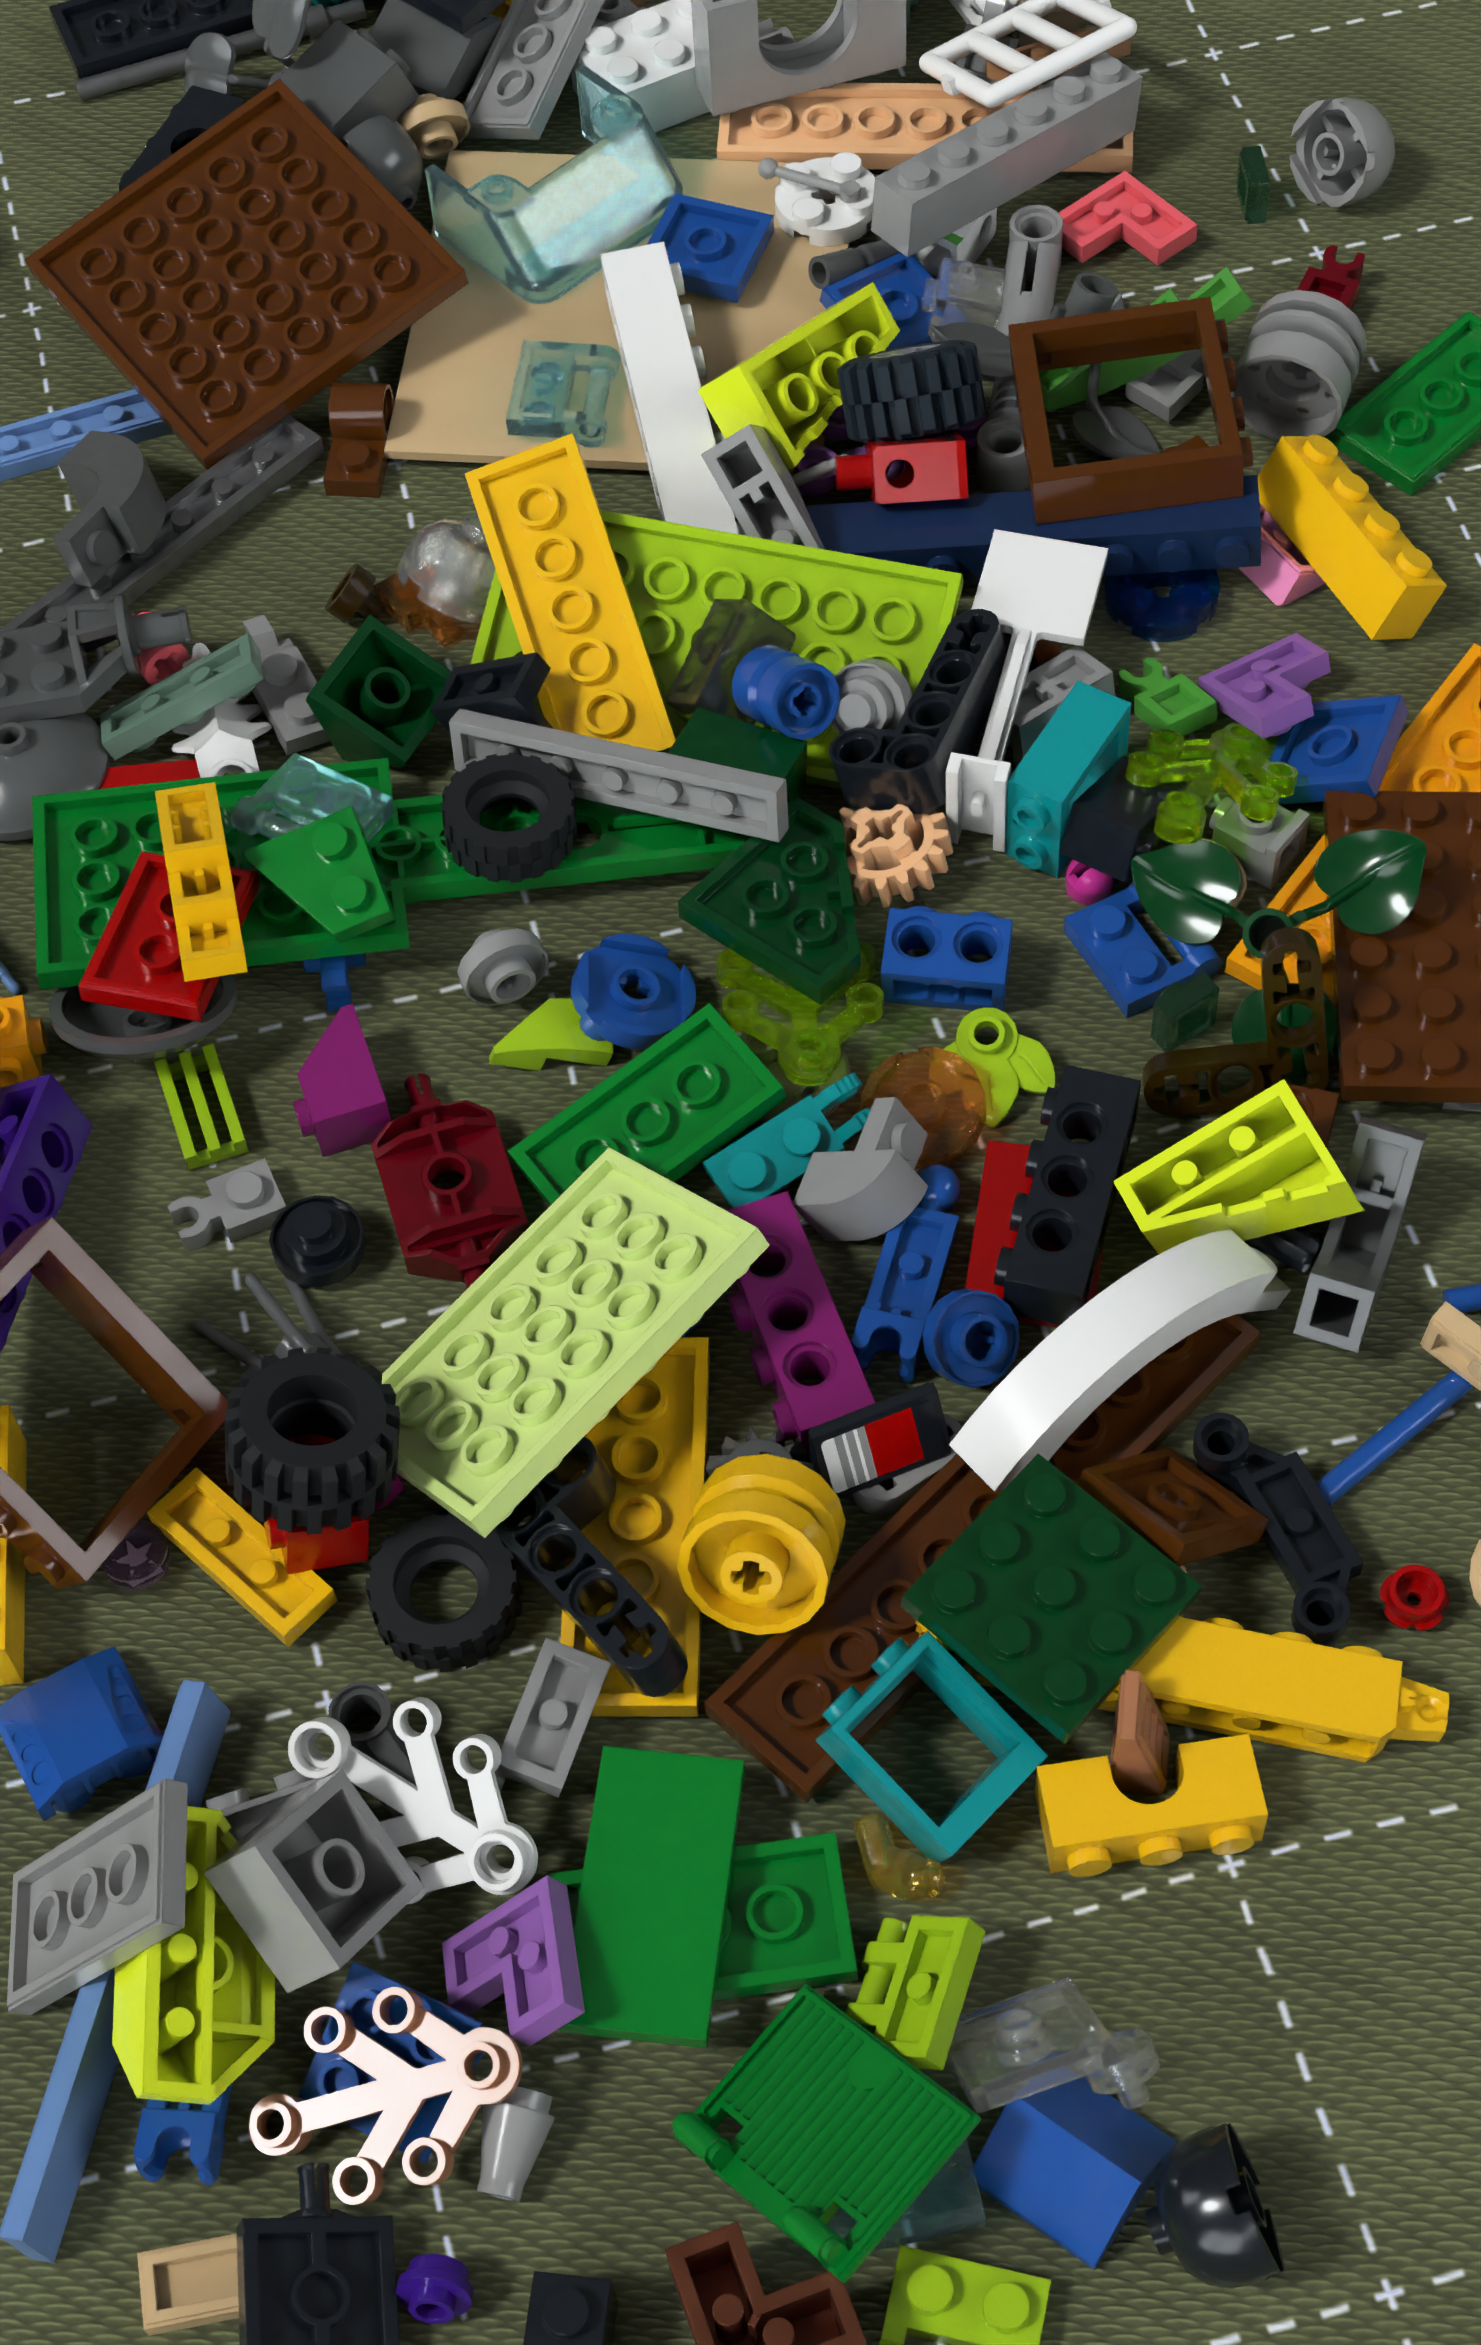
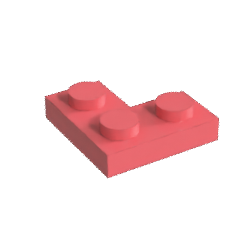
[1058,171,1198,266]

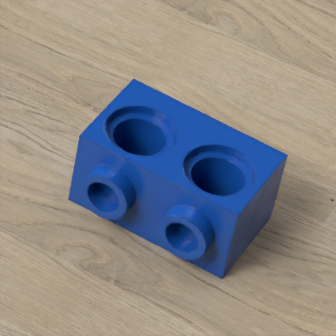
[880,906,1013,1011]

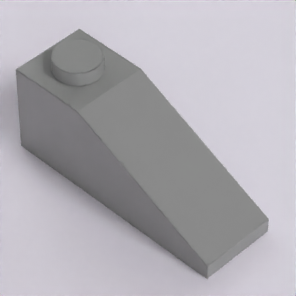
[701,424,825,549]

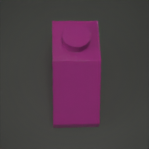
[292,1004,391,1157]

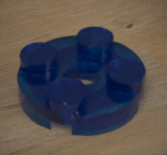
[1104,569,1220,642]

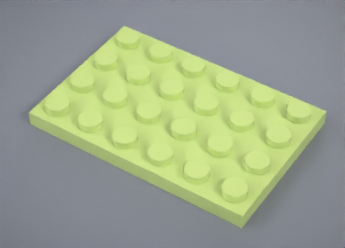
[382,1148,770,1538]

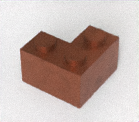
[665,2221,867,2345]

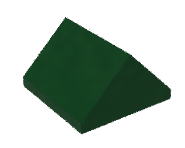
[306,615,451,768]

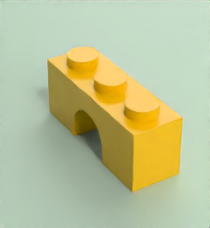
[1035,1734,1268,1877]

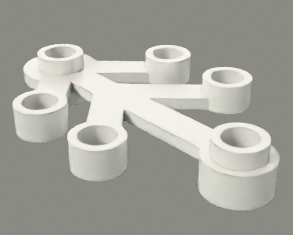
[288,1697,538,1904]

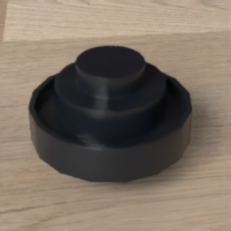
[269,1195,367,1287]

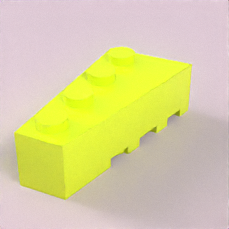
[697,282,900,471]

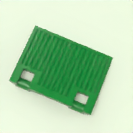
[672,1983,982,2285]

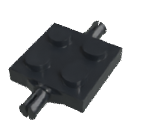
[236,2162,399,2345]

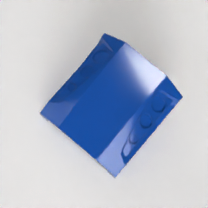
[0,1647,163,1821]

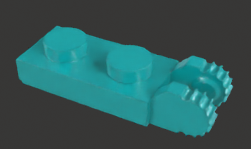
[703,1072,872,1209]

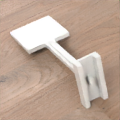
[946,529,1108,852]

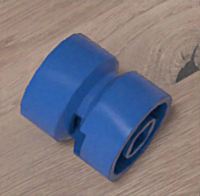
[732,645,840,740]

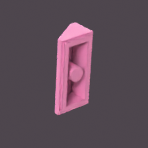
[1239,504,1325,606]

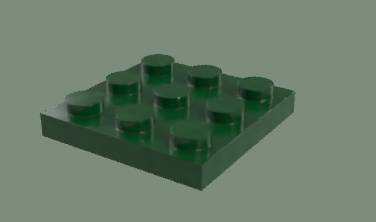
[900,1453,1202,1744]

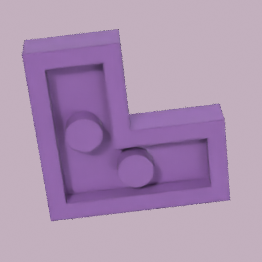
[1198,633,1331,739]
[442,1875,585,2046]

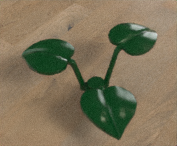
[1131,829,1427,1078]

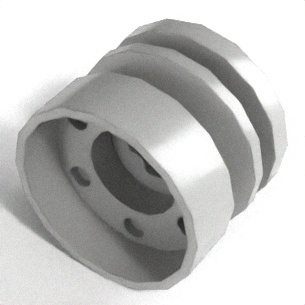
[1230,290,1367,441]

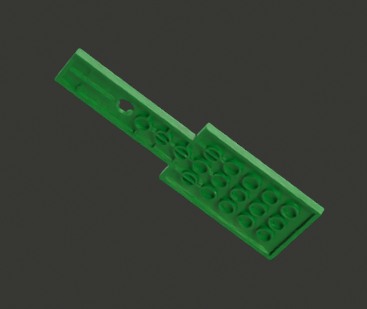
[32,758,751,990]

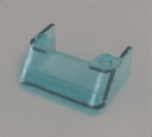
[425,65,683,304]

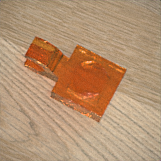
[373,559,462,647]

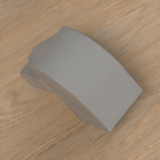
[793,1097,928,1241]

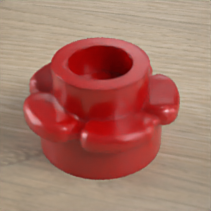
[1379,1565,1449,1631]

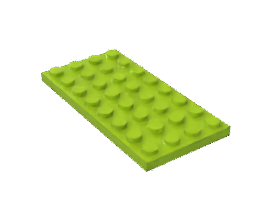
[470,510,964,789]

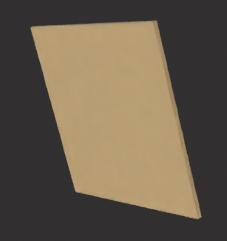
[384,150,850,476]

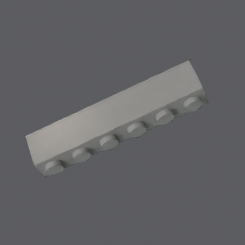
[871,52,1143,257]

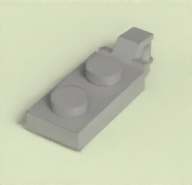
[243,615,330,755]

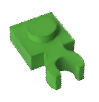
[1119,657,1217,744]

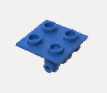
[298,1961,484,2163]

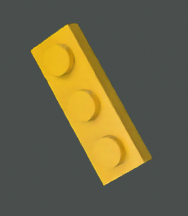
[147,1467,338,1647]

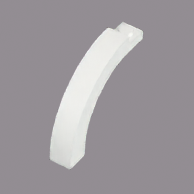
[949,1229,1291,1492]

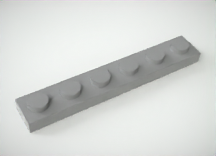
[449,709,789,842]

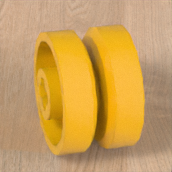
[677,1454,846,1635]

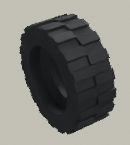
[441,753,577,883]
[366,1512,522,1672]

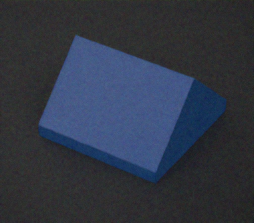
[968,2056,1178,2270]

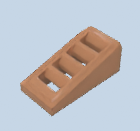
[1110,1670,1170,1795]

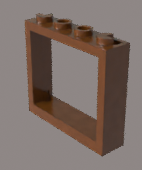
[1008,297,1253,525]
[0,1217,228,1589]

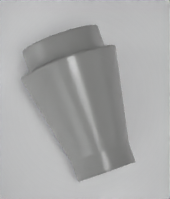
[476,2086,555,2202]

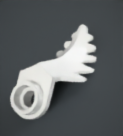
[171,643,272,778]

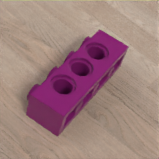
[726,1191,875,1460]

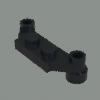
[1193,1413,1363,1647]

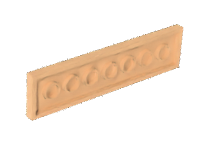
[717,82,1133,173]

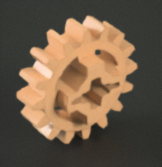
[839,804,953,908]

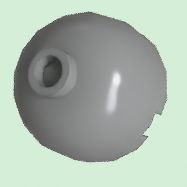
[1290,97,1395,208]

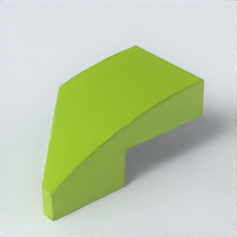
[489,998,613,1071]

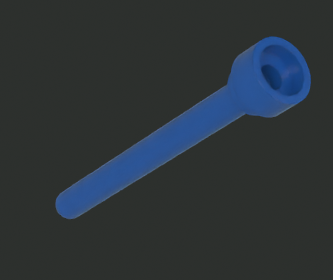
[1316,1370,1474,1506]

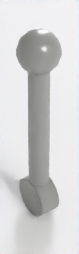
[758,158,861,203]

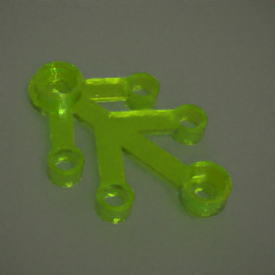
[1125,723,1298,844]
[716,941,884,1086]

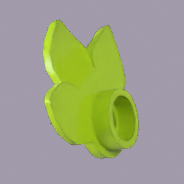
[930,1007,1056,1128]

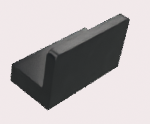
[430,652,554,733]

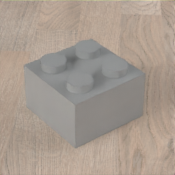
[203,1769,424,1993]

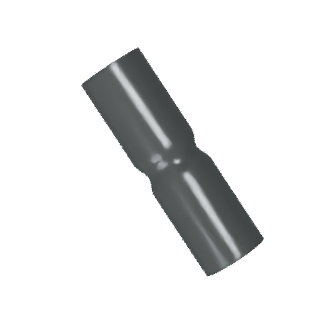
[808,240,900,289]

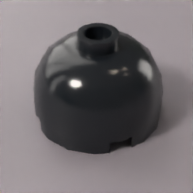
[1145,2123,1285,2289]

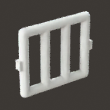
[919,0,1137,108]

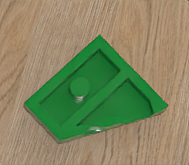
[243,806,396,943]

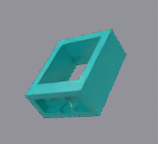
[1005,681,1131,878]
[815,1631,1048,1865]

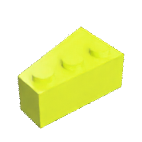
[1113,1079,1365,1254]

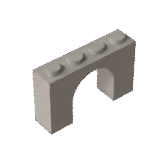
[691,0,906,116]

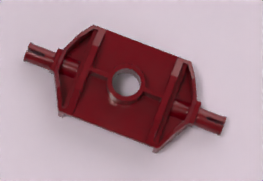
[371,1073,529,1289]

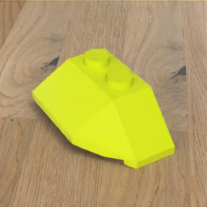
[112,1806,275,2105]

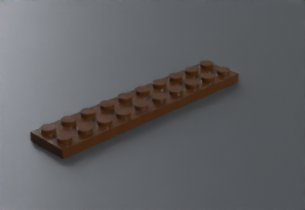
[704,1314,1261,1803]

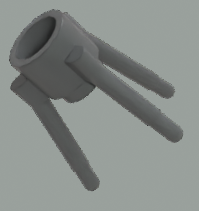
[194,1273,343,1371]

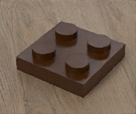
[1077,1447,1269,1566]

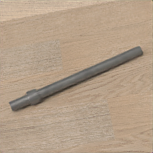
[75,0,367,101]

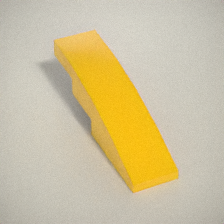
[155,782,248,982]

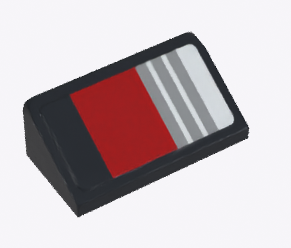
[808,1382,951,1499]

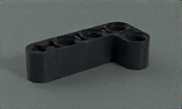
[829,609,1007,814]
[494,1436,688,1697]

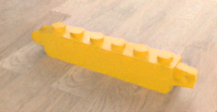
[915,1617,1449,1763]

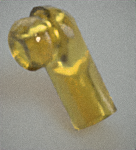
[853,1813,945,1902]

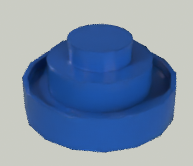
[922,1288,1020,1388]

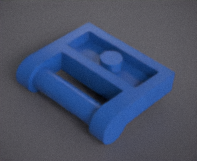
[1064,882,1223,1018]

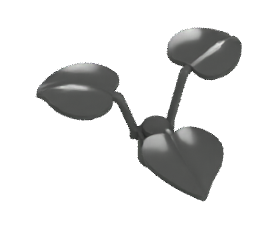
[184,0,311,95]
[929,272,1160,459]

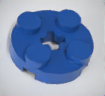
[571,934,696,1049]

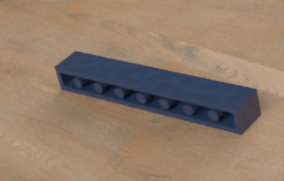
[805,475,1261,585]

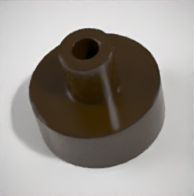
[325,563,385,623]

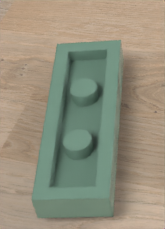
[100,633,264,761]

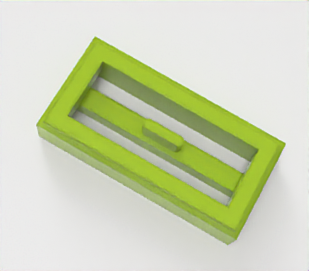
[154,1043,249,1171]

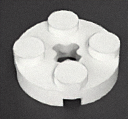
[775,152,875,247]

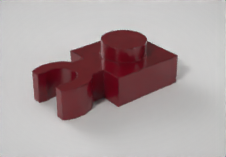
[1297,245,1365,310]

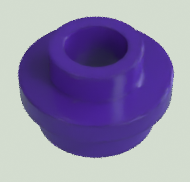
[396,2254,474,2324]

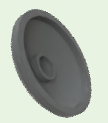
[0,713,111,841]
[49,975,237,1061]

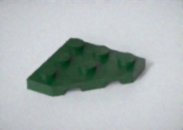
[678,797,861,1005]

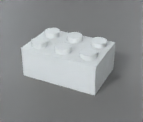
[571,0,710,148]

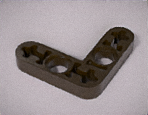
[1142,927,1329,1116]

